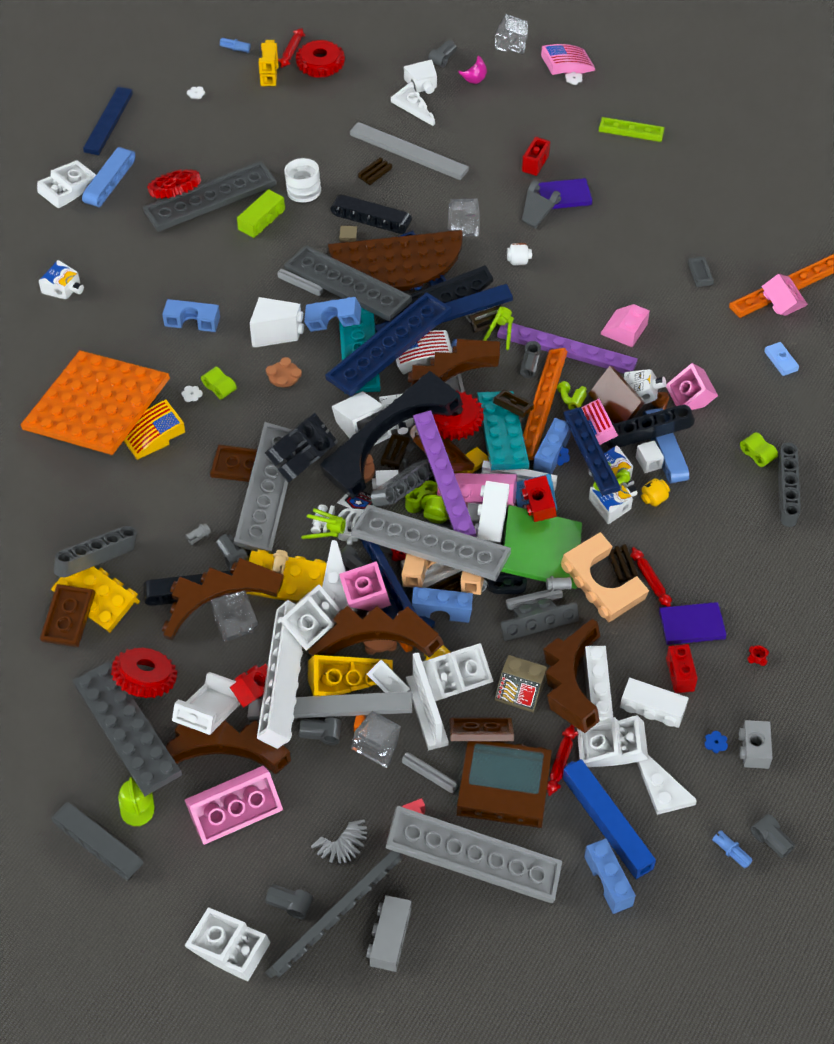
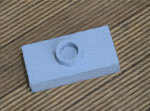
[764,342,799,376]

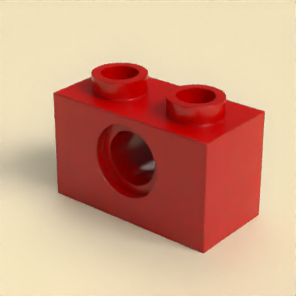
[522,137,550,176]
[522,475,557,522]
[666,644,698,693]
[230,664,268,708]

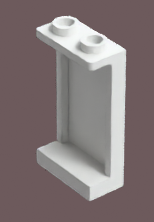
[172,672,240,735]

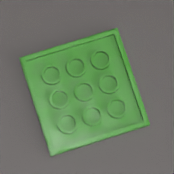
[501,505,582,589]

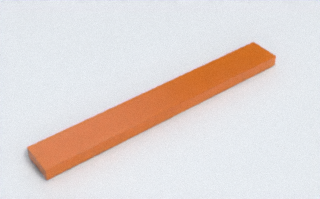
[729,254,834,318]
[523,348,567,460]

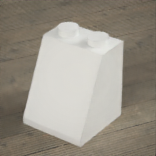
[250,297,304,347]
[332,391,392,445]

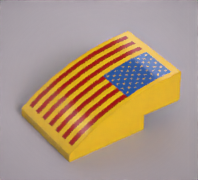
[124,400,185,460]

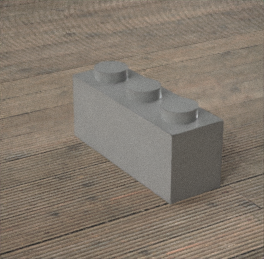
[366,895,412,972]

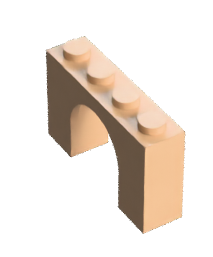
[561,532,649,622]
[402,554,484,595]

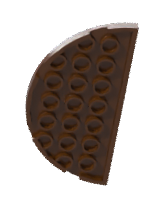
[328,230,463,291]

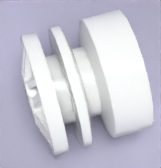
[284,158,321,203]

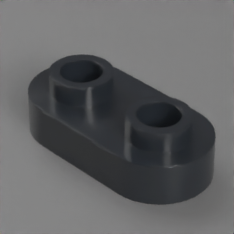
[488,573,527,594]

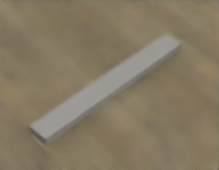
[350,122,469,180]
[247,691,413,721]

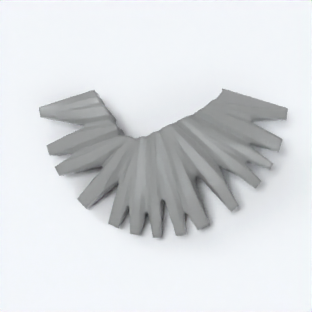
[311,820,367,864]

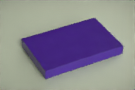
[538,178,592,209]
[659,602,727,645]

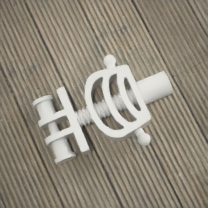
[311,504,362,545]

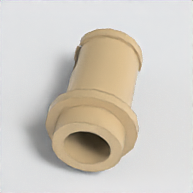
[272,550,289,575]

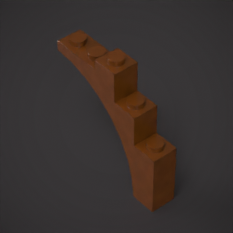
[408,339,500,386]
[162,558,284,641]
[308,605,444,658]
[543,619,600,733]
[166,720,291,774]

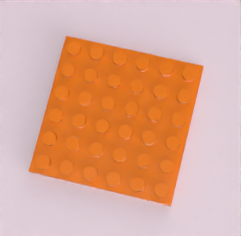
[20,350,170,455]

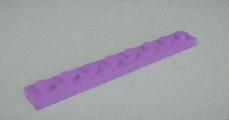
[497,323,638,374]
[413,410,477,537]

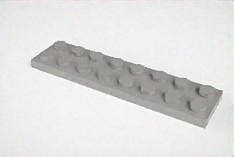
[233,422,295,554]
[351,505,511,581]
[385,806,562,903]

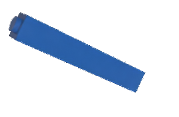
[562,759,656,879]

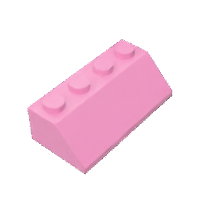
[437,473,517,511]
[185,766,283,845]

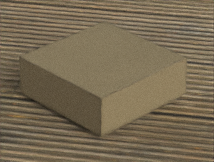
[339,226,357,242]

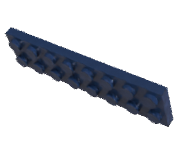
[325,292,452,397]

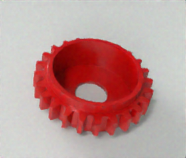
[296,40,345,78]
[433,390,484,441]
[111,647,177,698]

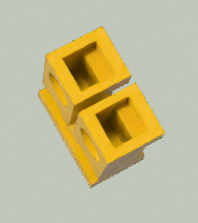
[259,40,279,86]

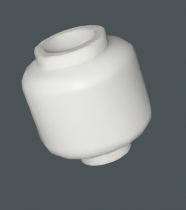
[507,243,532,265]

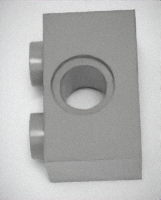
[739,720,773,769]

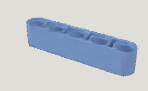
[82,147,135,207]
[643,408,689,484]

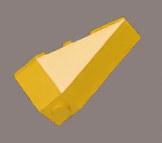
[308,655,393,696]

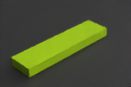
[599,117,665,142]

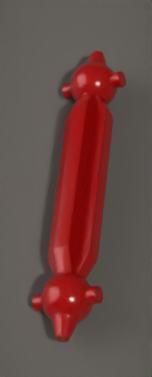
[278,28,306,68]
[631,547,672,607]
[547,724,578,796]

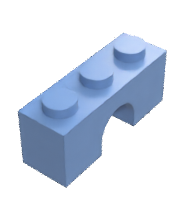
[304,297,361,332]
[162,299,220,332]
[533,418,571,474]
[411,587,473,623]
[584,839,636,914]

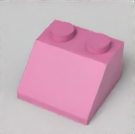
[762,274,808,316]
[601,304,650,347]
[666,363,718,410]
[339,562,391,611]

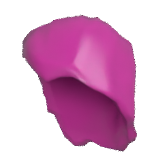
[458,55,487,84]

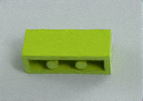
[237,189,285,238]

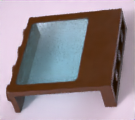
[457,741,552,828]

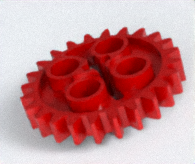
[147,169,201,199]

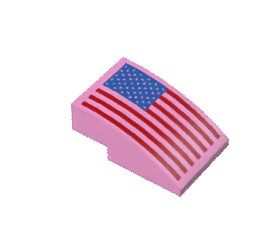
[541,44,595,75]
[581,399,618,445]

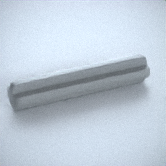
[277,269,323,296]
[506,589,563,611]
[402,752,458,793]

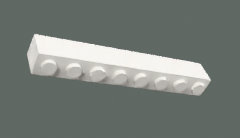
[257,600,303,749]

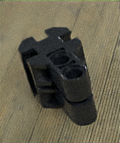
[265,413,338,483]

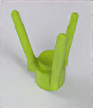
[483,307,514,350]
[301,508,346,539]

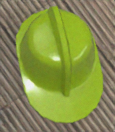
[421,495,449,524]
[118,777,154,826]

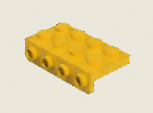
[242,550,327,603]
[51,566,140,633]

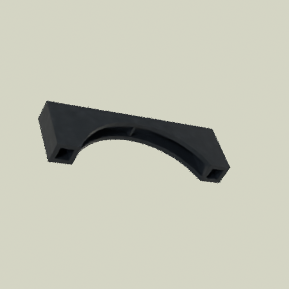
[320,371,463,500]

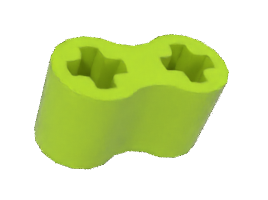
[201,367,237,400]
[740,432,778,467]
[405,480,438,513]

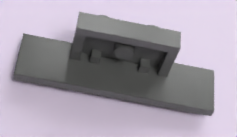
[501,599,579,641]

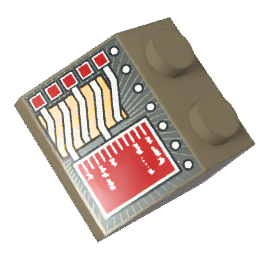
[495,655,547,713]

